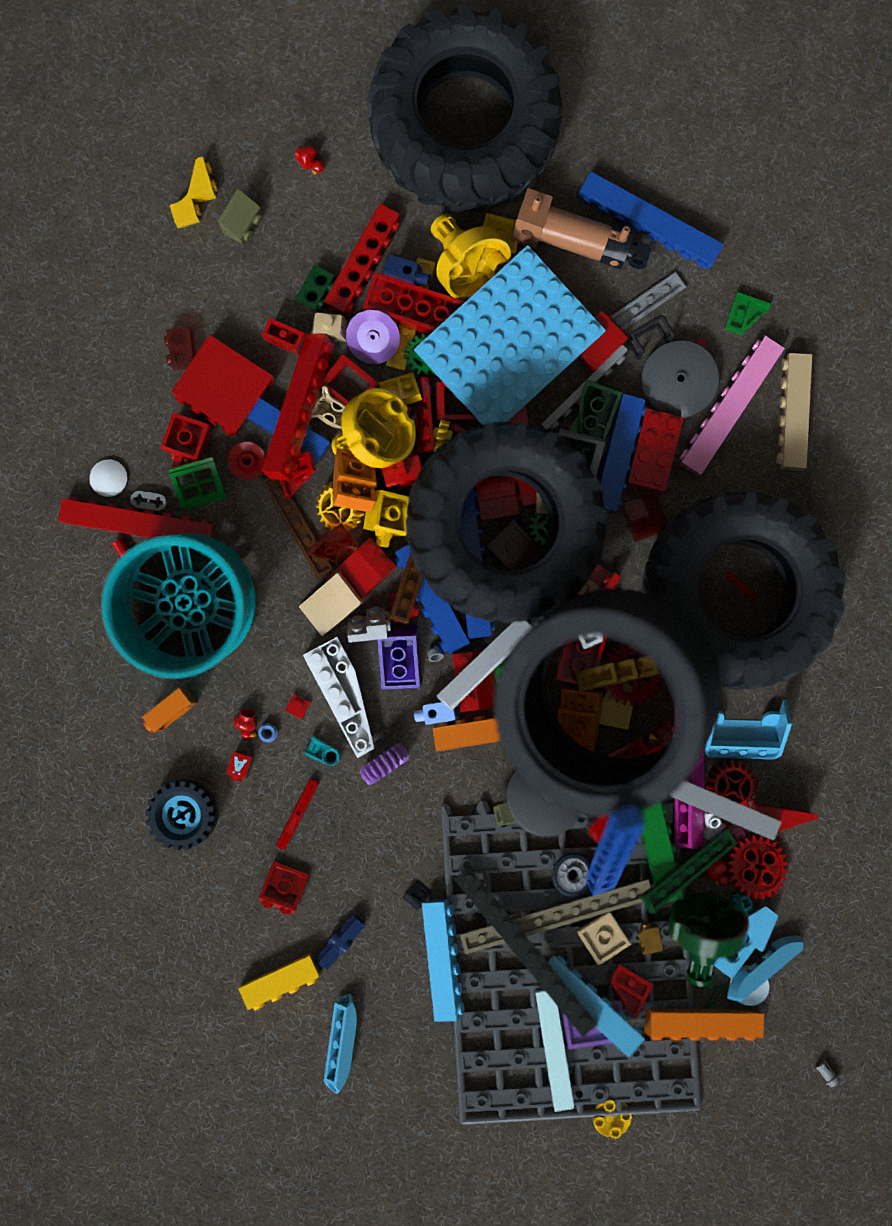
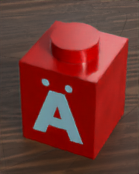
[226,751,254,782]

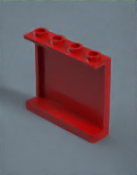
[171,335,276,437]

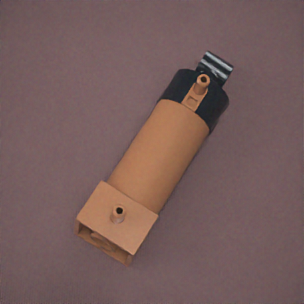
[510,188,651,270]

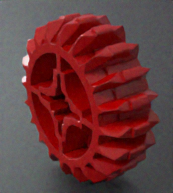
[705,760,759,808]

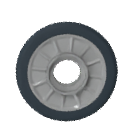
[552,853,591,896]

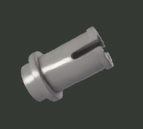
[816,1060,840,1087]

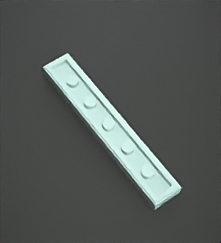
[535,990,574,1112]

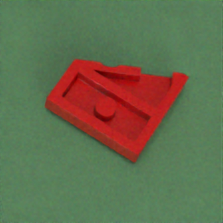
[280,451,316,498]

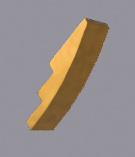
[576,656,660,692]

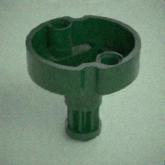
[668,894,749,987]

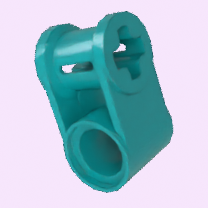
[303,736,342,766]

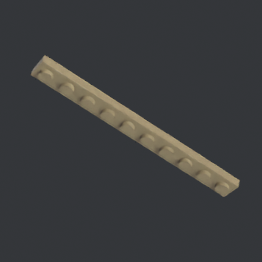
[460,879,650,954]

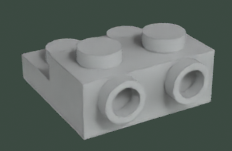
[348,606,391,642]

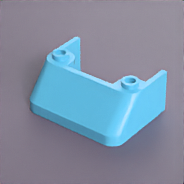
[704,699,792,760]

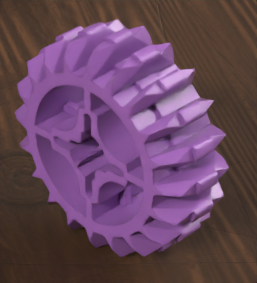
[359,743,410,785]

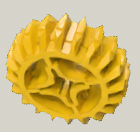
[315,481,365,532]

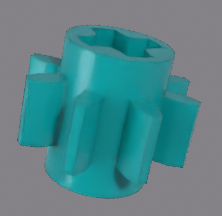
[730,893,753,916]

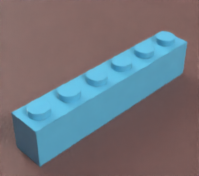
[422,899,465,1021]
[548,955,644,1057]

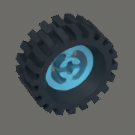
[145,780,218,850]

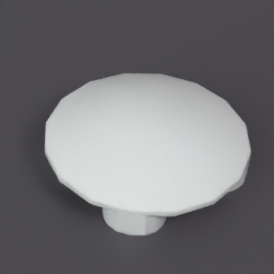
[90,459,127,497]

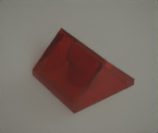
[306,523,358,563]

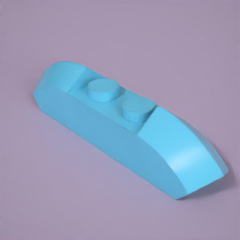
[727,936,803,1001]
[324,994,357,1094]

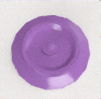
[346,309,400,364]

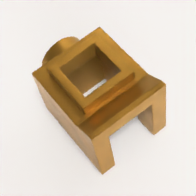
[637,922,663,955]

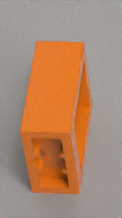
[142,688,197,733]

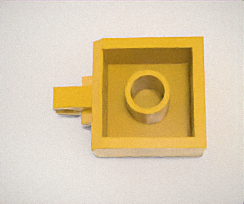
[363,490,409,548]

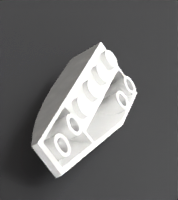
[303,637,375,758]

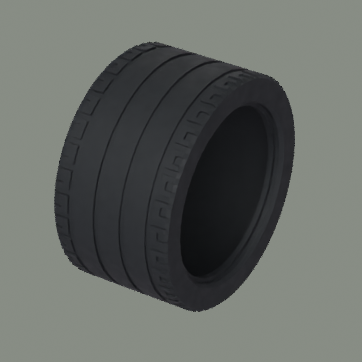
[493,588,722,818]

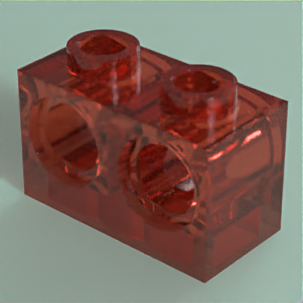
[164,327,195,371]

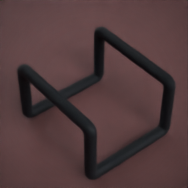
[627,315,674,361]

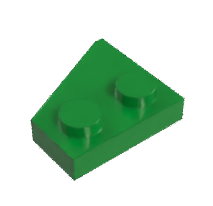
[724,292,772,335]

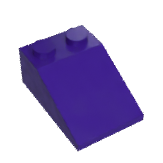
[377,626,420,690]

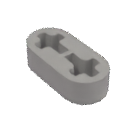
[131,491,168,512]

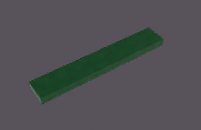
[640,827,737,913]

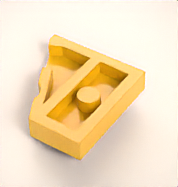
[379,372,422,405]

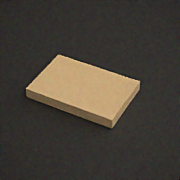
[299,572,363,636]

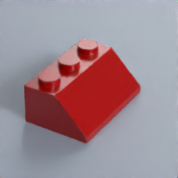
[452,651,496,712]

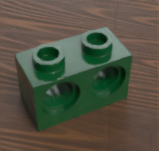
[296,264,335,312]

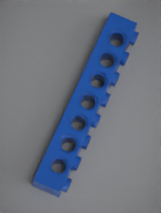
[585,805,645,896]

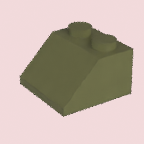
[218,189,263,244]

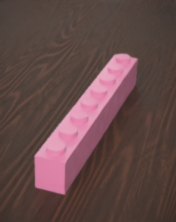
[679,336,785,477]

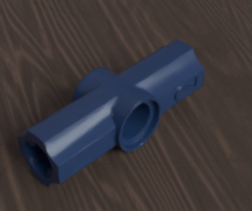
[315,914,366,970]

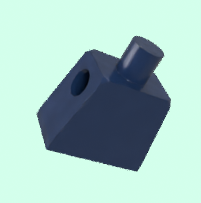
[383,254,431,287]

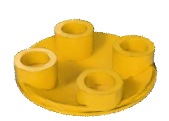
[592,1099,632,1139]

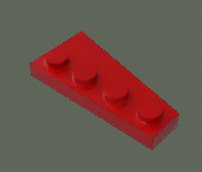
[416,377,435,456]

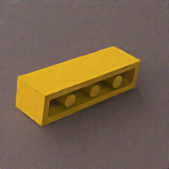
[238,953,321,1010]

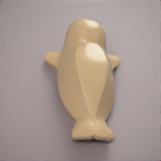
[311,386,346,429]

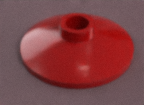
[228,442,266,480]

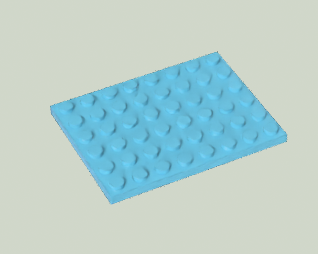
[414,245,606,425]

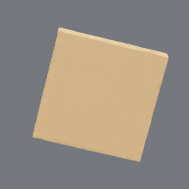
[577,912,631,966]

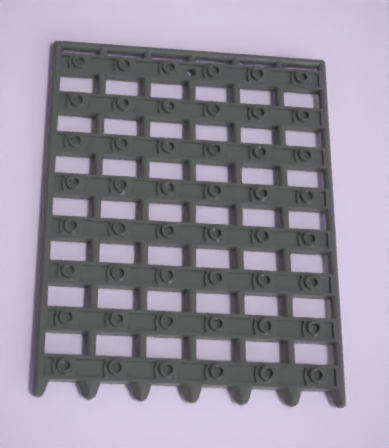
[441,796,701,1125]

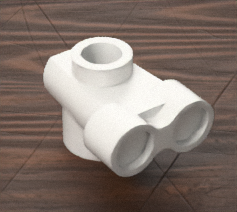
[704,811,726,840]

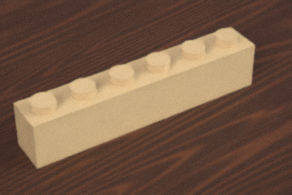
[777,353,812,471]

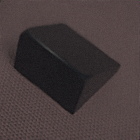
[403,881,432,910]

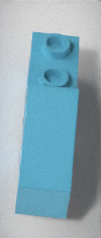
[714,904,778,979]

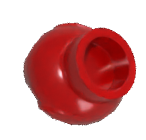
[295,145,324,175]
[233,708,257,740]
[704,859,730,886]

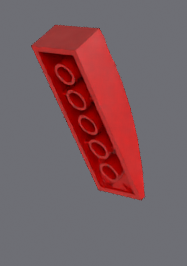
[363,272,466,336]

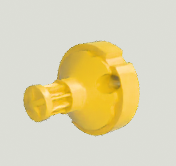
[431,214,511,300]
[331,388,416,468]

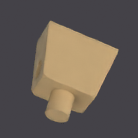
[312,313,349,342]

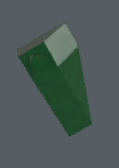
[578,380,623,462]

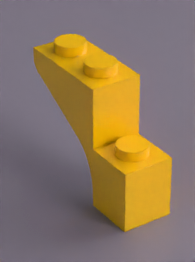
[170,156,218,228]

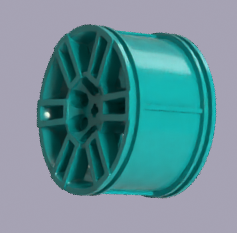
[102,533,257,678]

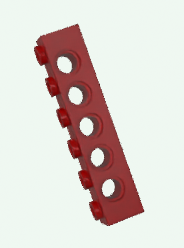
[324,203,401,316]

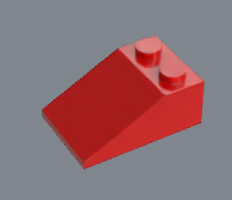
[326,538,396,599]
[751,803,818,832]

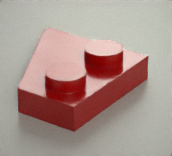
[609,964,653,1019]

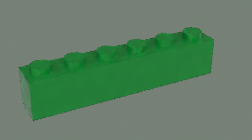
[641,802,685,903]

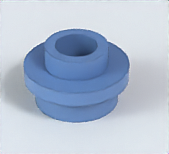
[258,723,278,742]

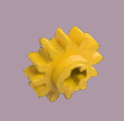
[433,420,453,453]

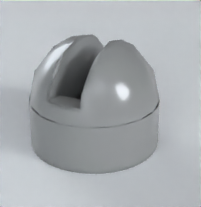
[427,645,444,662]

